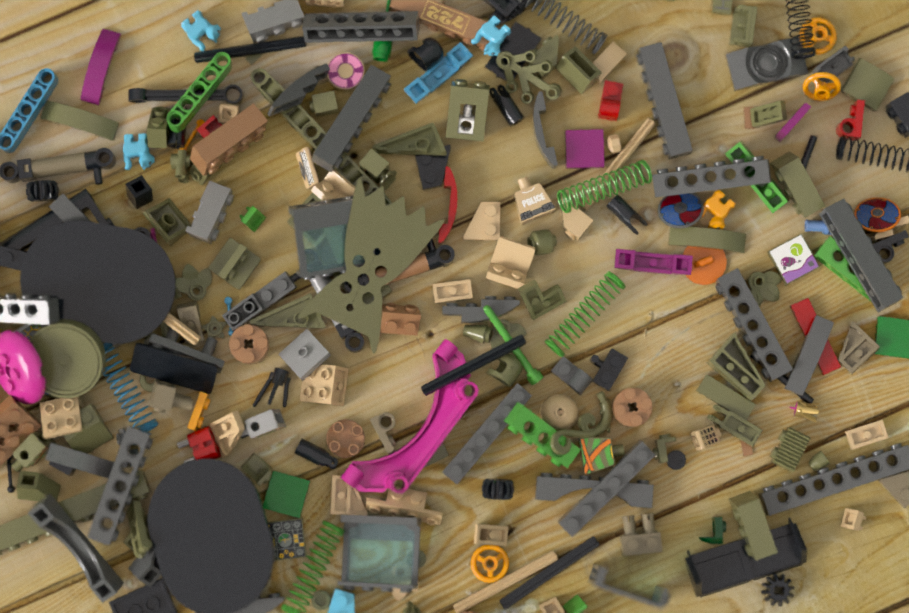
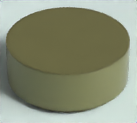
[311,590,331,610]

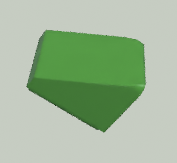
[563,595,587,613]

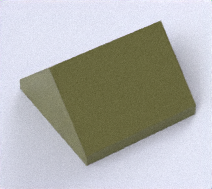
[143,198,191,246]

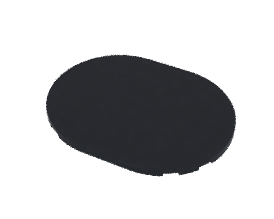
[20,220,176,344]
[148,459,275,613]

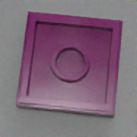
[775,103,811,142]
[565,129,605,169]

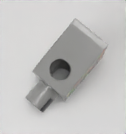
[241,409,286,439]

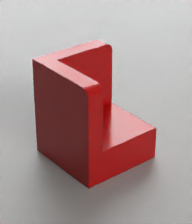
[197,115,222,138]

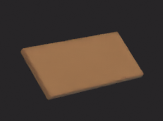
[744,107,754,129]
[740,440,753,456]

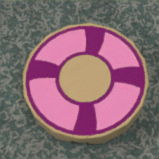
[327,53,364,91]

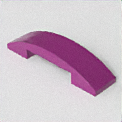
[80,29,121,106]
[614,249,693,275]

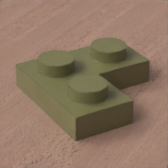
[518,279,567,320]

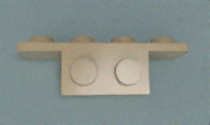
[365,486,443,525]

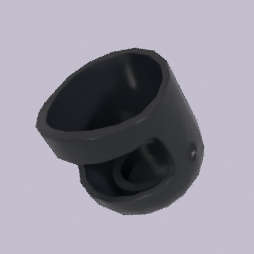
[407,37,444,72]

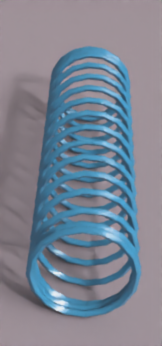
[103,343,159,432]

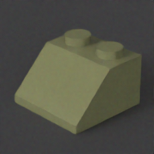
[63,404,114,454]

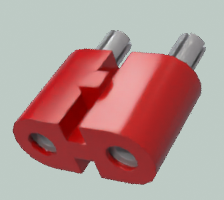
[177,426,221,463]

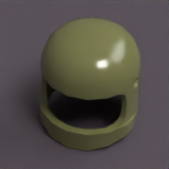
[486,353,522,387]

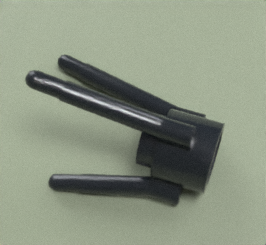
[252,367,291,407]

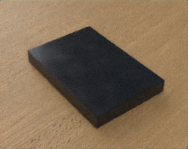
[109,578,178,613]

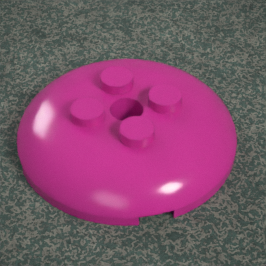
[0,330,45,404]

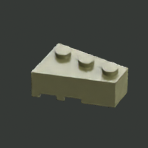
[770,151,825,218]
[706,332,766,401]
[729,491,778,561]

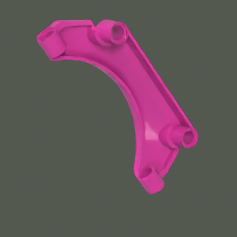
[340,339,479,494]

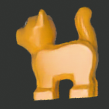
[701,190,736,230]

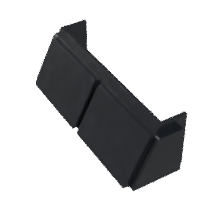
[685,517,807,597]

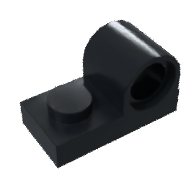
[872,230,909,264]

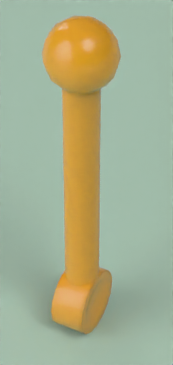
[179,119,205,150]

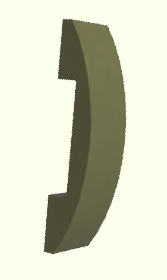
[41,101,119,141]
[668,227,746,253]

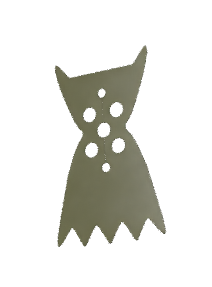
[298,178,445,354]

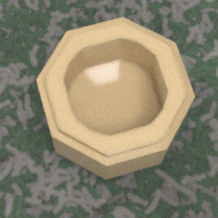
[607,134,621,154]

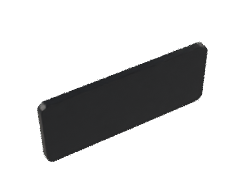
[130,342,218,394]

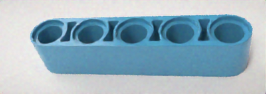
[0,68,58,153]

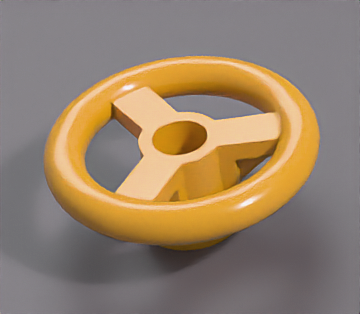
[799,18,837,55]
[803,72,841,101]
[471,544,509,583]

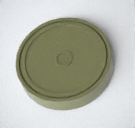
[30,319,106,398]

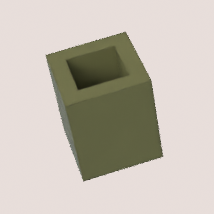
[309,91,339,117]

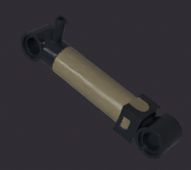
[0,148,116,185]

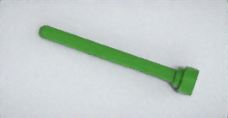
[483,305,544,385]

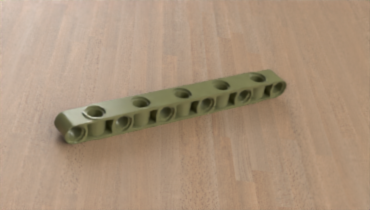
[251,68,392,206]

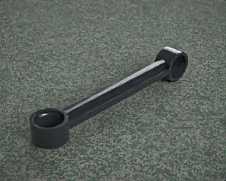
[128,84,243,104]

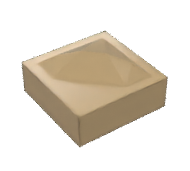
[218,102,240,123]

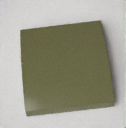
[841,59,894,111]

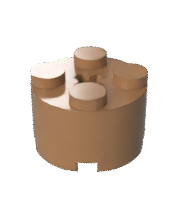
[229,324,270,365]
[612,388,652,427]

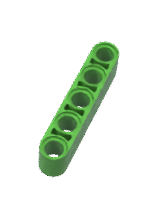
[167,52,232,133]

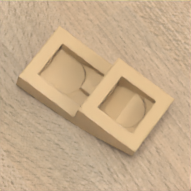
[593,42,627,83]
[870,216,909,242]

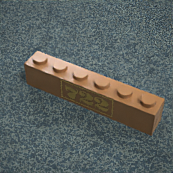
[390,0,502,52]

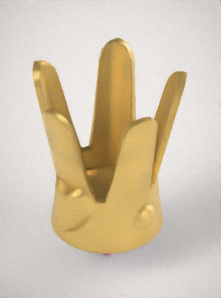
[790,401,820,423]

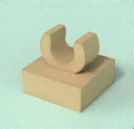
[841,508,866,531]

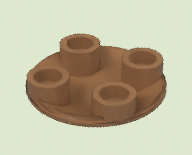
[326,419,365,458]

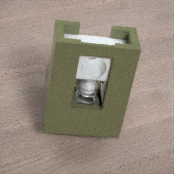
[446,79,490,142]

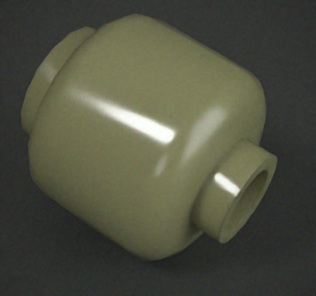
[527,229,557,255]

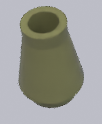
[463,325,492,344]

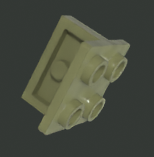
[209,238,261,290]

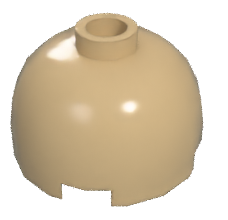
[540,394,579,431]

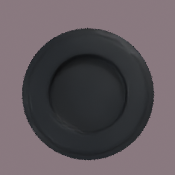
[666,450,686,470]

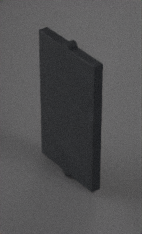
[485,21,542,82]

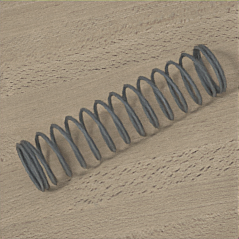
[517,0,608,55]

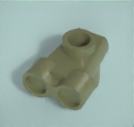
[170,150,192,183]

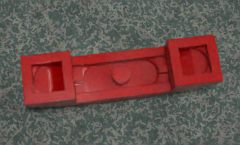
[438,167,458,245]

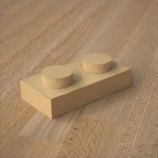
[432,279,473,304]
[845,420,889,450]

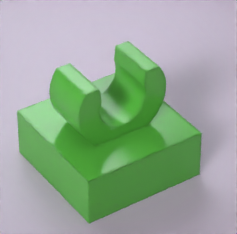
[240,206,266,232]

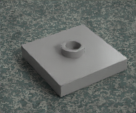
[279,329,331,381]

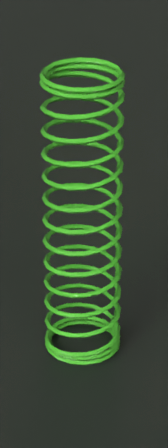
[557,160,652,213]
[545,271,626,357]
[281,521,345,613]

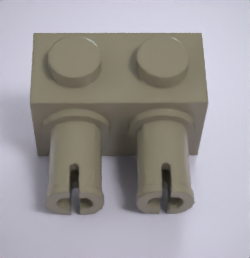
[149,379,193,413]
[620,513,663,556]

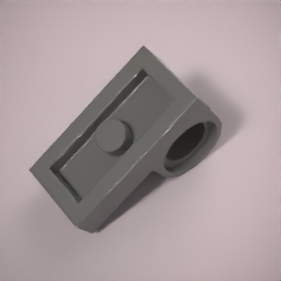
[551,356,593,395]

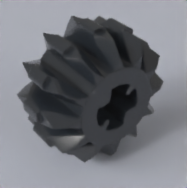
[26,180,59,202]
[482,478,514,500]
[761,573,795,607]

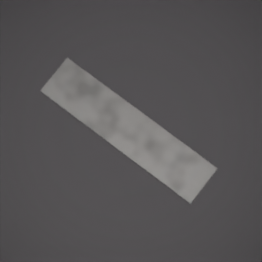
[45,443,114,479]

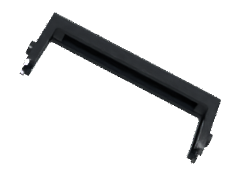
[0,188,115,251]

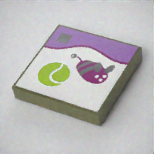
[767,233,820,285]

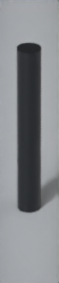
[801,135,818,170]

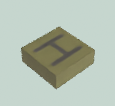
[711,0,733,16]

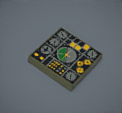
[268,518,307,561]

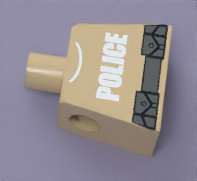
[514,176,556,225]

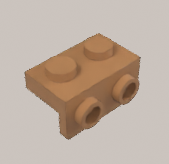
[380,303,421,336]

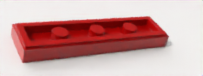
[790,298,841,375]

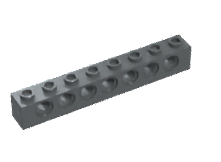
[759,443,909,516]

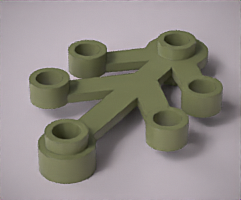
[496,50,562,104]

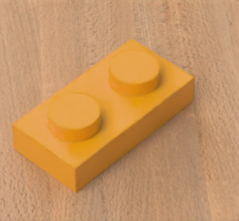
[187,391,211,431]

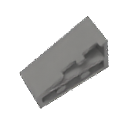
[241,0,304,43]
[186,181,234,244]

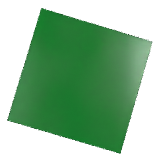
[874,316,909,359]
[263,471,310,518]

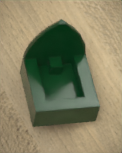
[699,517,726,544]

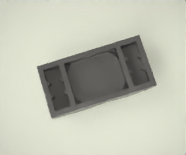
[726,38,808,91]

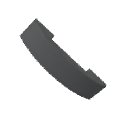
[533,91,558,169]

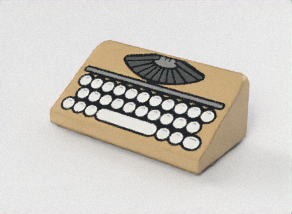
[296,147,320,189]

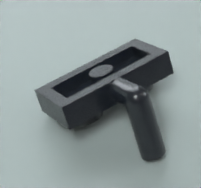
[590,348,628,391]

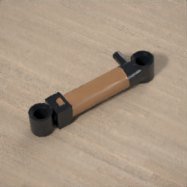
[344,238,455,294]

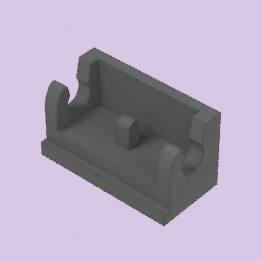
[812,45,855,83]

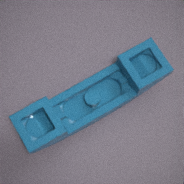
[404,42,473,104]

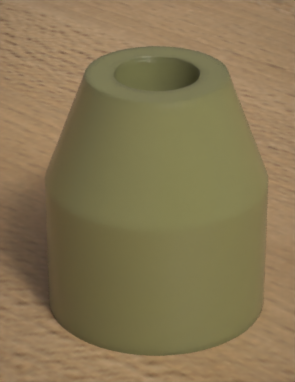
[809,451,830,471]

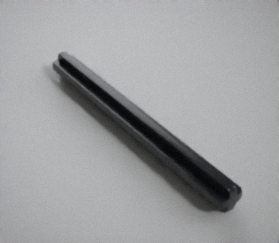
[194,36,306,63]
[421,335,526,396]
[500,537,599,609]

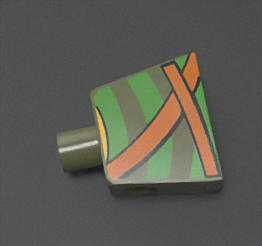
[11,430,56,472]
[578,437,625,474]

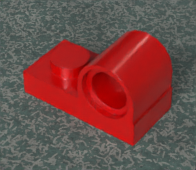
[598,80,623,122]
[836,100,865,141]

